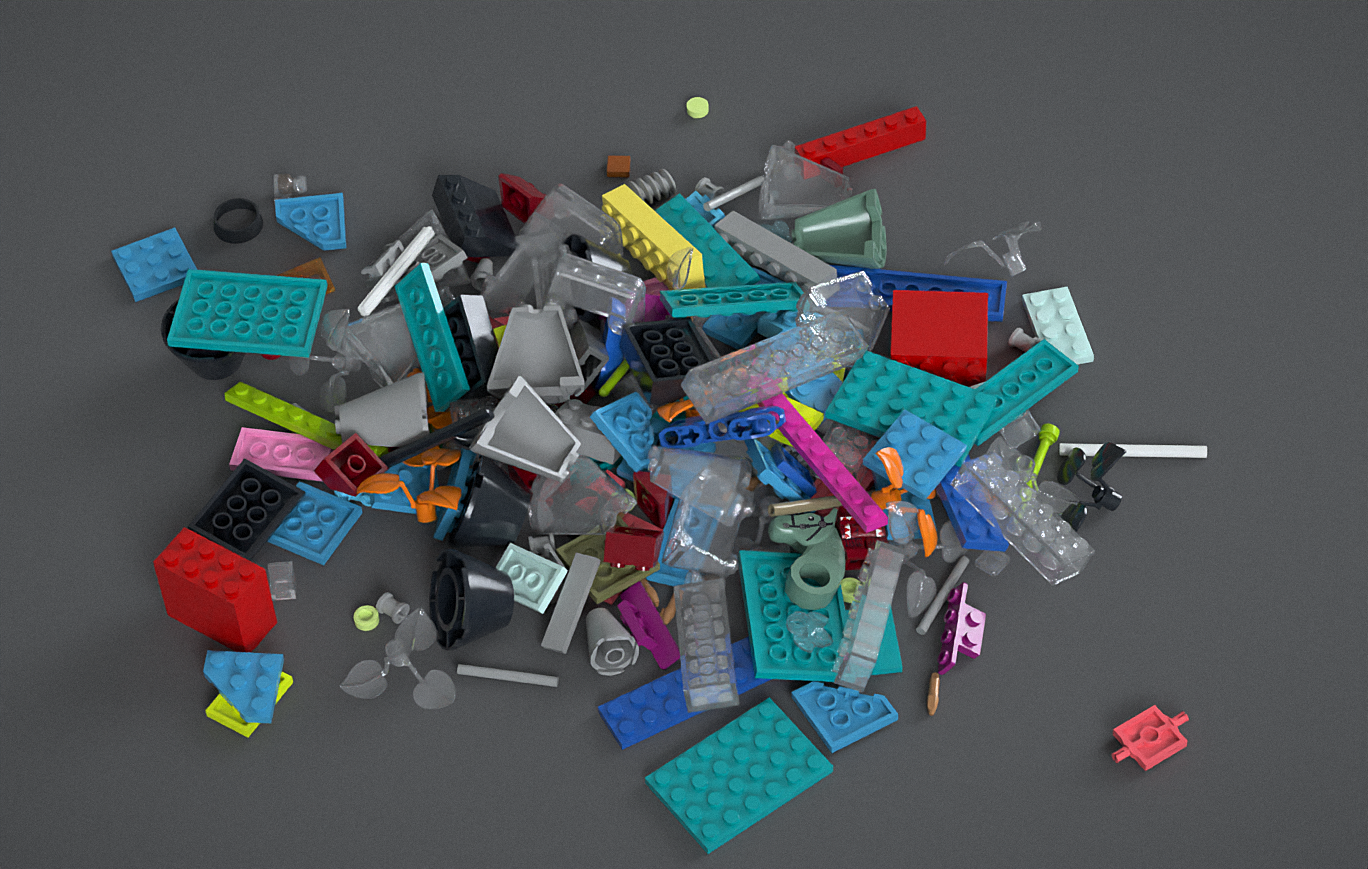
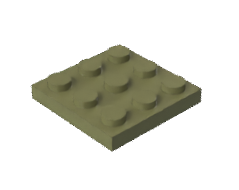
[556,515,660,604]

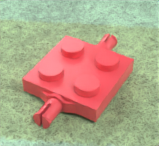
[1111,705,1189,771]

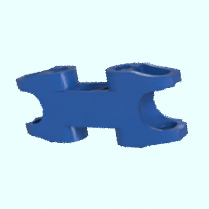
[659,406,786,449]

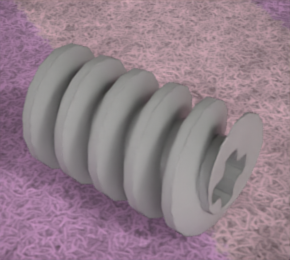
[626,169,676,204]

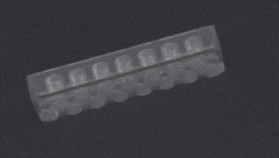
[681,309,869,424]

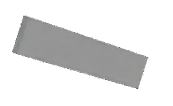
[541,553,601,654]

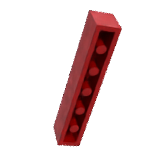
[795,106,926,180]

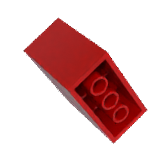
[891,290,988,387]
[153,527,277,653]

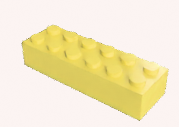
[602,184,705,290]

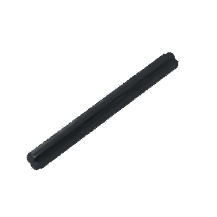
[379,407,495,468]

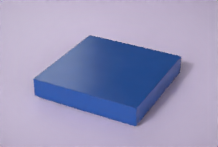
[771,443,817,498]

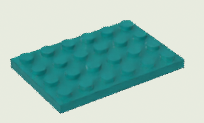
[167,269,327,358]
[825,349,997,467]
[737,550,857,683]
[645,697,833,854]

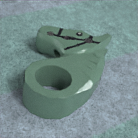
[768,508,846,610]

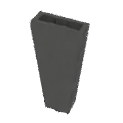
[569,319,609,393]

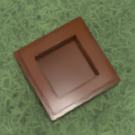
[607,156,631,177]

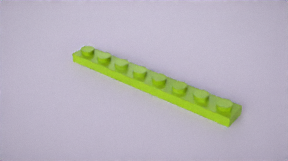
[225,382,388,457]

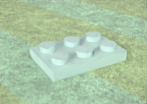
[496,543,568,614]

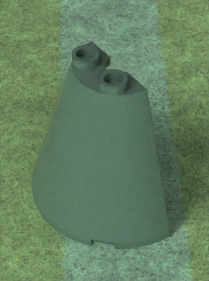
[792,189,887,269]

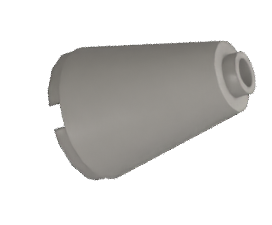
[586,608,639,676]

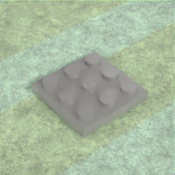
[394,234,468,285]

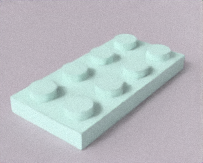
[1022,287,1094,365]

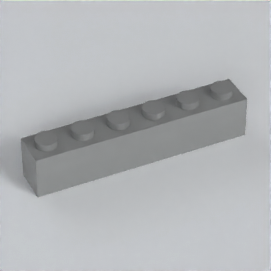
[715,211,837,301]

